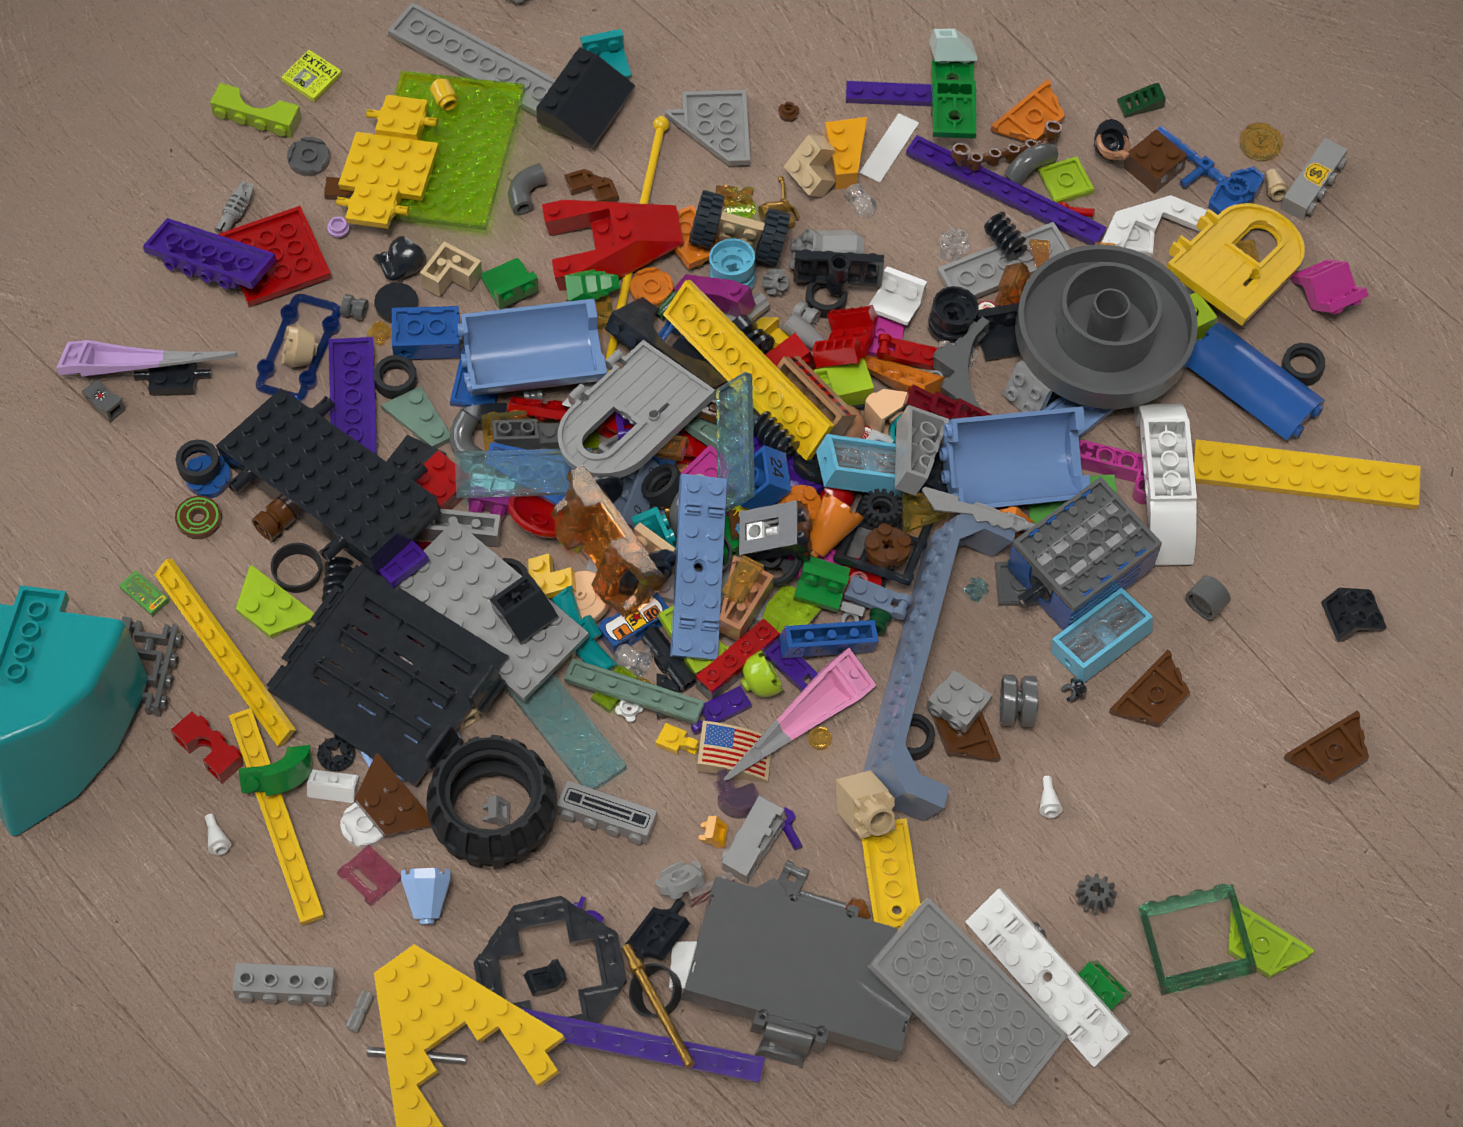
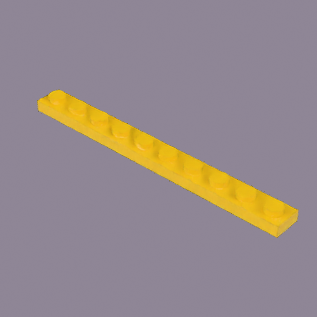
[154,559,296,746]
[228,708,324,926]

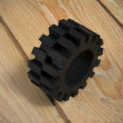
[860,488,903,529]

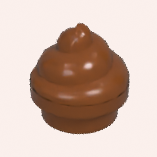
[845,897,870,919]

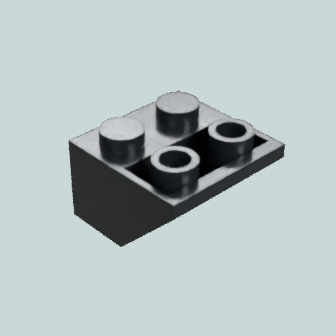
[490,573,558,644]

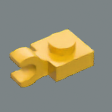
[655,723,699,755]

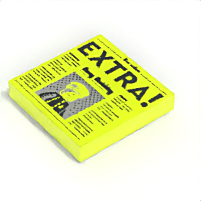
[281,50,342,103]

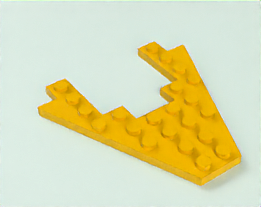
[374,944,566,1127]

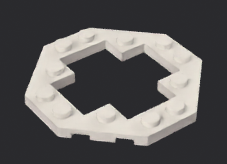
[1101,195,1208,302]

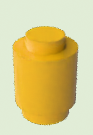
[430,78,458,111]

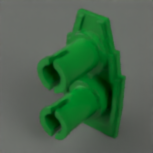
[565,269,620,302]

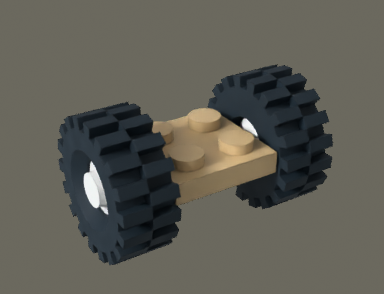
[689,190,790,267]

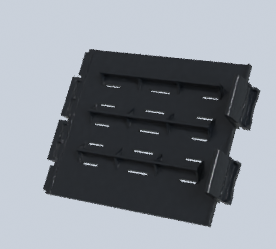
[267,564,509,787]

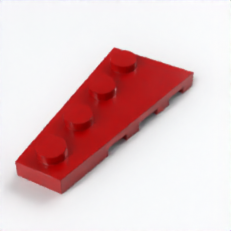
[507,397,570,422]

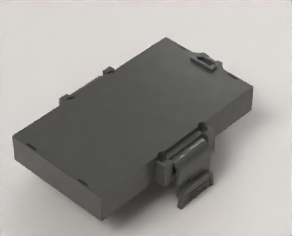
[681,876,916,1069]

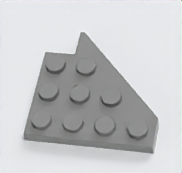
[665,90,750,166]

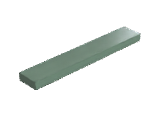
[564,658,705,725]

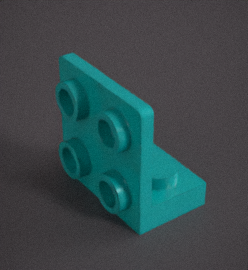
[580,29,631,78]
[631,507,676,562]

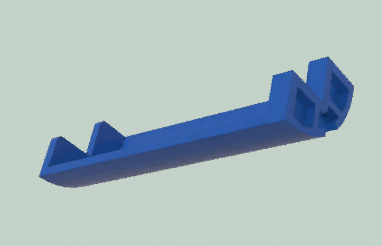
[1188,322,1325,440]

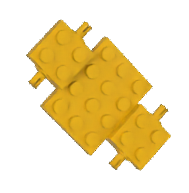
[336,95,440,229]

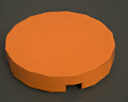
[630,267,673,308]

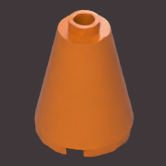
[810,493,864,558]

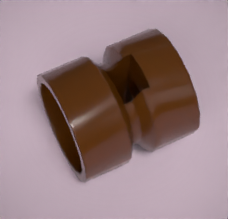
[251,498,295,541]

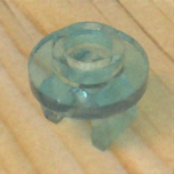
[964,577,989,602]

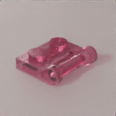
[337,845,401,906]

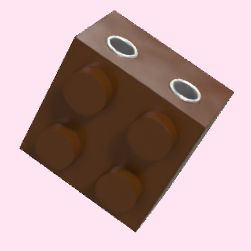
[1124,129,1187,194]

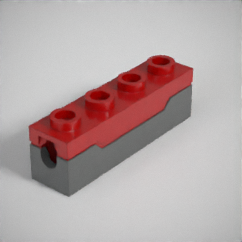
[696,618,780,701]

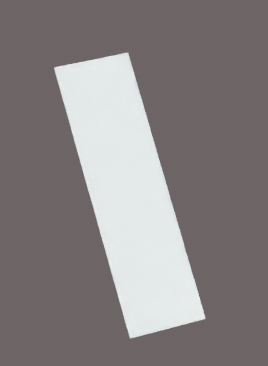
[859,113,919,182]

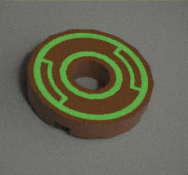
[175,496,221,539]

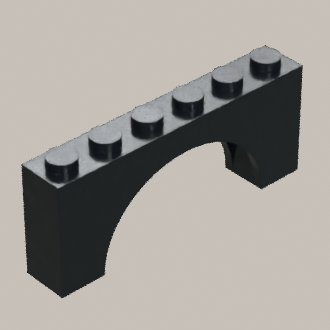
[605,297,735,400]

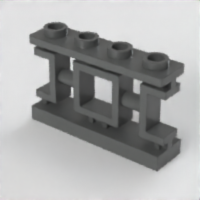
[122,617,183,717]

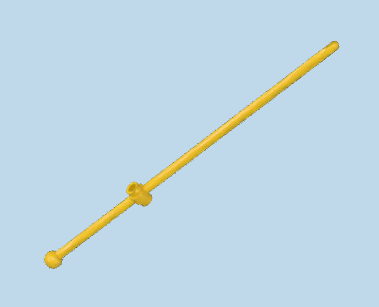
[605,116,670,373]

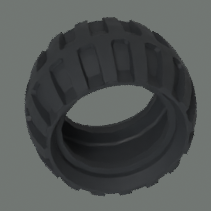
[426,735,557,869]

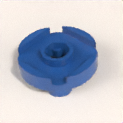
[186,455,231,498]

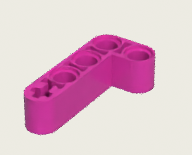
[1079,440,1147,504]

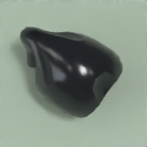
[373,236,426,281]

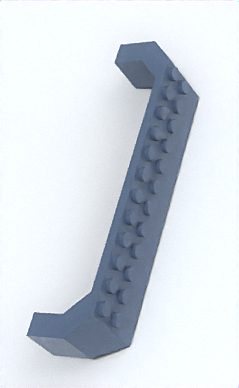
[863,514,1015,821]

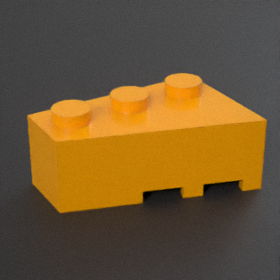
[824,117,867,190]

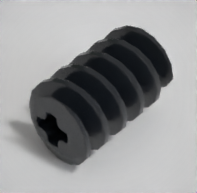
[984,212,1028,261]
[751,411,800,459]
[322,556,354,601]

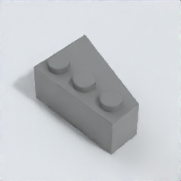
[721,796,785,884]

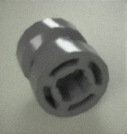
[340,294,369,321]

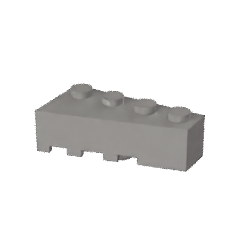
[895,405,949,496]

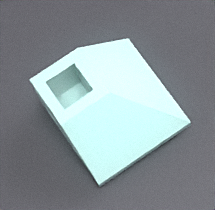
[929,29,977,63]

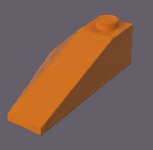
[864,354,944,394]

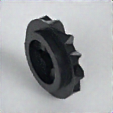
[317,735,355,772]

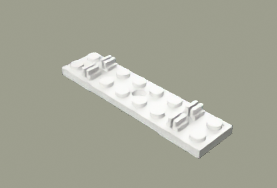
[965,888,1131,1067]

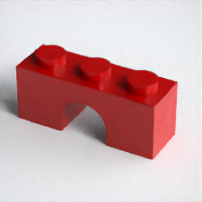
[171,711,243,784]

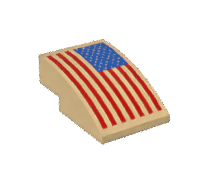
[697,721,771,783]

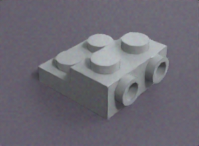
[927,670,992,733]

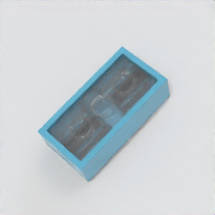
[816,434,909,498]
[1052,587,1153,683]

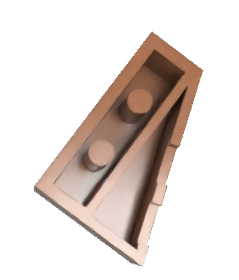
[719,555,774,641]

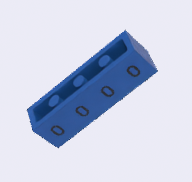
[779,620,879,658]

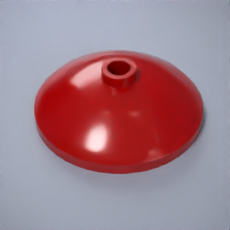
[508,489,574,538]

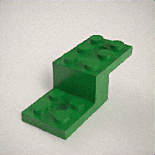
[931,60,976,139]

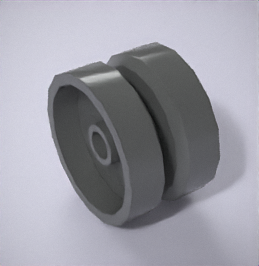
[1000,674,1038,727]

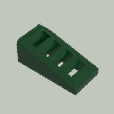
[1117,82,1166,118]

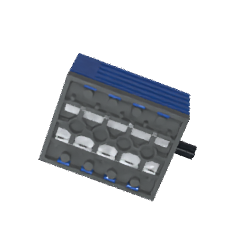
[1007,477,1162,630]

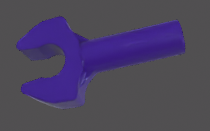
[783,807,803,851]

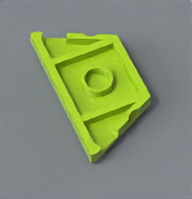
[236,565,314,639]
[1227,900,1315,979]

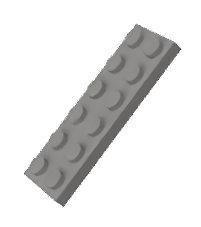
[937,222,1070,299]

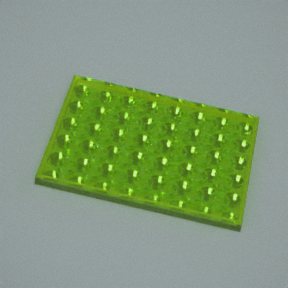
[393,71,525,230]

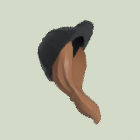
[1094,119,1131,162]

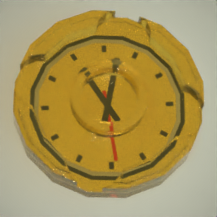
[1239,122,1282,162]

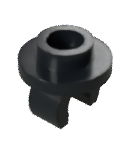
[1061,677,1087,703]

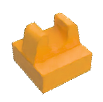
[698,816,728,848]

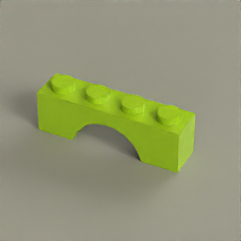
[210,83,301,138]

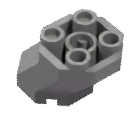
[789,228,864,270]

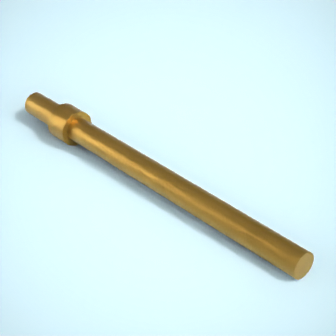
[622,944,695,1068]

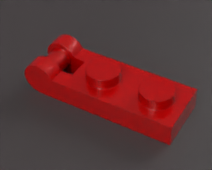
[877,333,938,370]

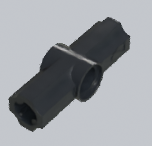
[641,627,696,692]

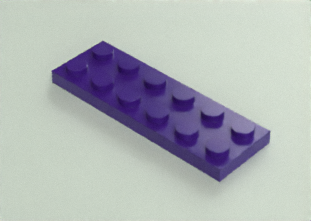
[328,337,377,455]

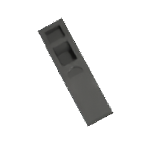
[491,419,560,452]

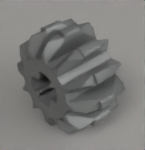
[1075,873,1117,915]

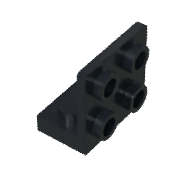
[975,303,1021,361]
[1321,588,1387,642]

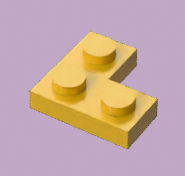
[528,553,576,598]

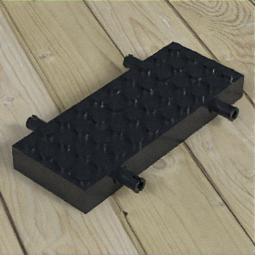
[216,388,442,574]

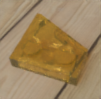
[901,492,948,533]

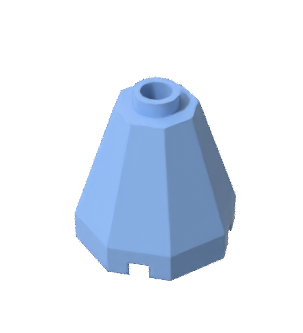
[401,868,451,925]

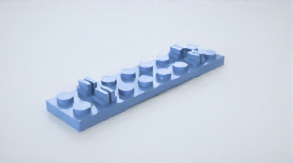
[670,474,727,661]

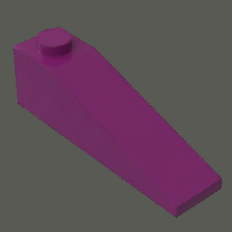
[673,274,756,317]

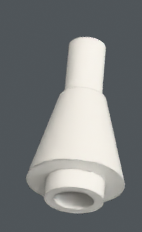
[1039,776,1063,818]
[205,814,232,855]

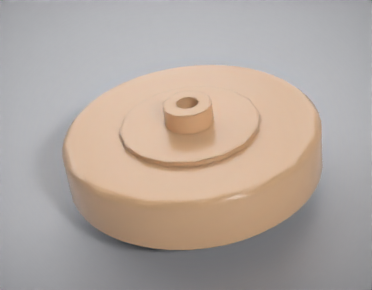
[573,570,611,622]

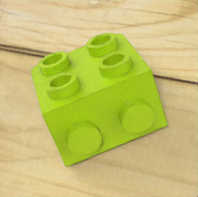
[762,585,823,634]

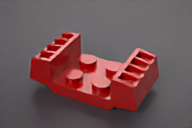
[812,305,878,368]

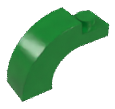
[238,745,313,796]

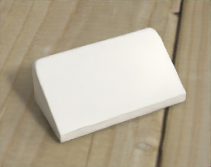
[307,769,359,803]

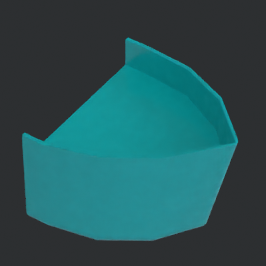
[0,585,148,836]

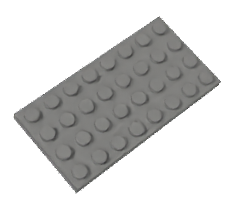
[396,520,589,702]
[867,897,1068,1107]

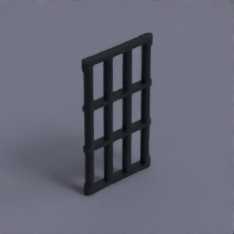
[833,491,941,585]

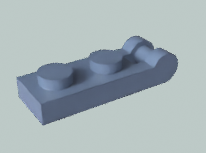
[844,575,913,620]

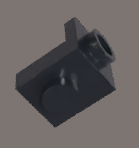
[523,959,566,996]

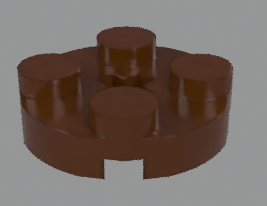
[864,523,911,568]

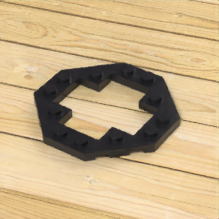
[473,896,627,1046]

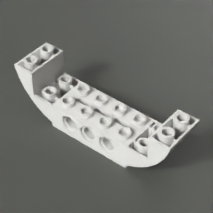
[1133,404,1197,565]

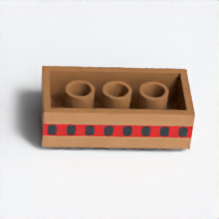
[777,356,857,436]

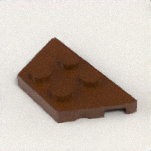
[1109,650,1190,727]
[1284,710,1369,784]
[931,712,1000,762]
[354,753,431,837]

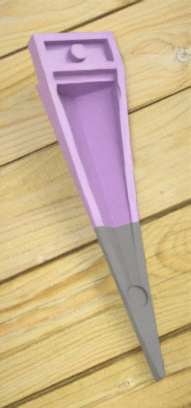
[56,340,238,377]

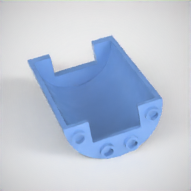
[457,299,607,396]
[939,406,1090,508]

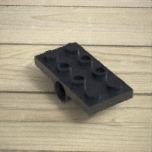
[793,249,884,295]

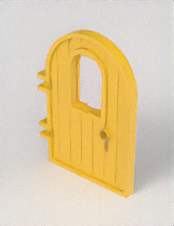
[1166,203,1305,326]

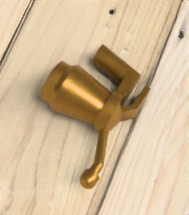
[758,176,800,229]

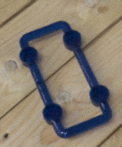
[255,294,340,401]

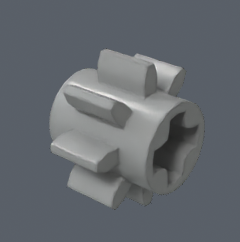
[762,268,789,295]

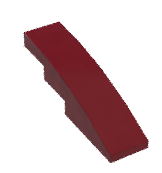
[903,384,992,420]

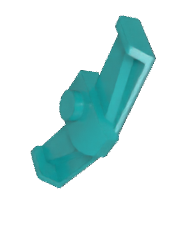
[552,586,619,671]

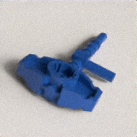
[1157,126,1265,215]

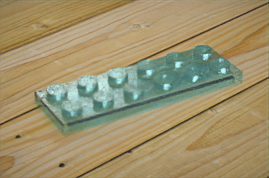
[716,372,755,513]
[455,448,593,498]
[506,674,627,790]

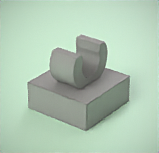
[840,600,867,622]
[482,795,510,827]

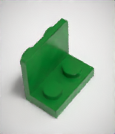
[1078,961,1132,1011]

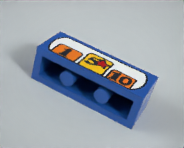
[598,590,669,656]

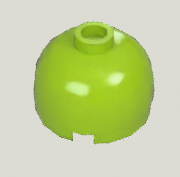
[741,650,784,698]

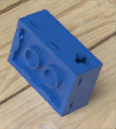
[392,306,462,359]

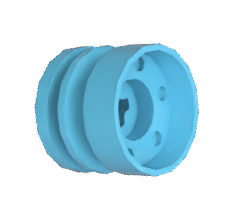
[709,238,756,290]

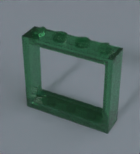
[1138,884,1256,996]

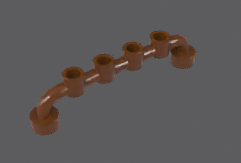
[951,121,1062,171]

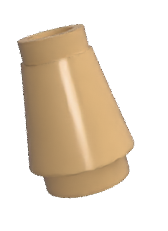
[1265,169,1289,201]

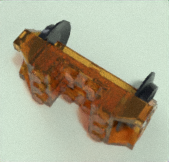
[551,466,676,617]

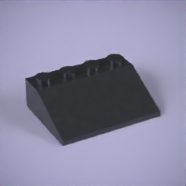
[536,47,635,149]

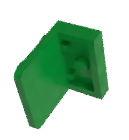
[481,258,539,309]

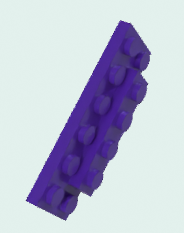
[142,218,277,289]

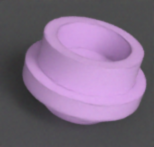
[327,216,349,238]

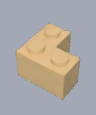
[784,134,836,197]
[420,241,482,297]

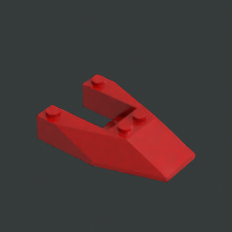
[542,200,684,291]

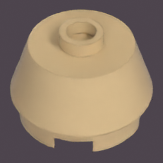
[281,324,317,368]

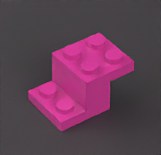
[1291,259,1369,314]

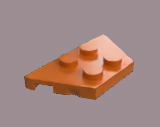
[991,79,1065,142]

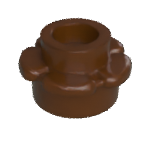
[778,102,799,122]

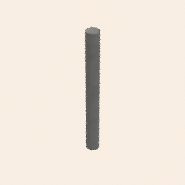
[367,1046,467,1065]

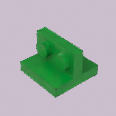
[793,556,850,612]

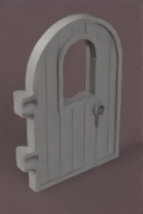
[558,340,716,478]

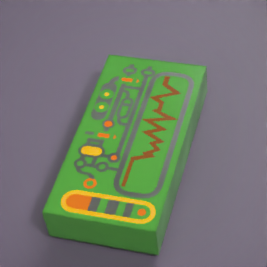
[119,570,169,616]

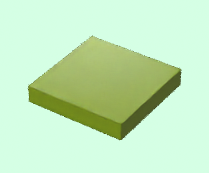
[1037,156,1095,203]

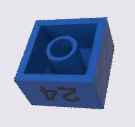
[736,445,791,509]

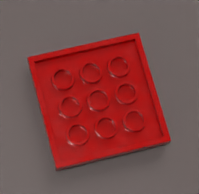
[218,206,331,307]

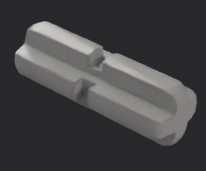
[346,991,374,1033]

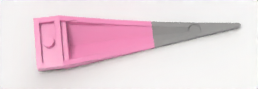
[724,648,876,780]

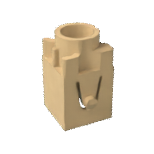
[836,770,895,838]

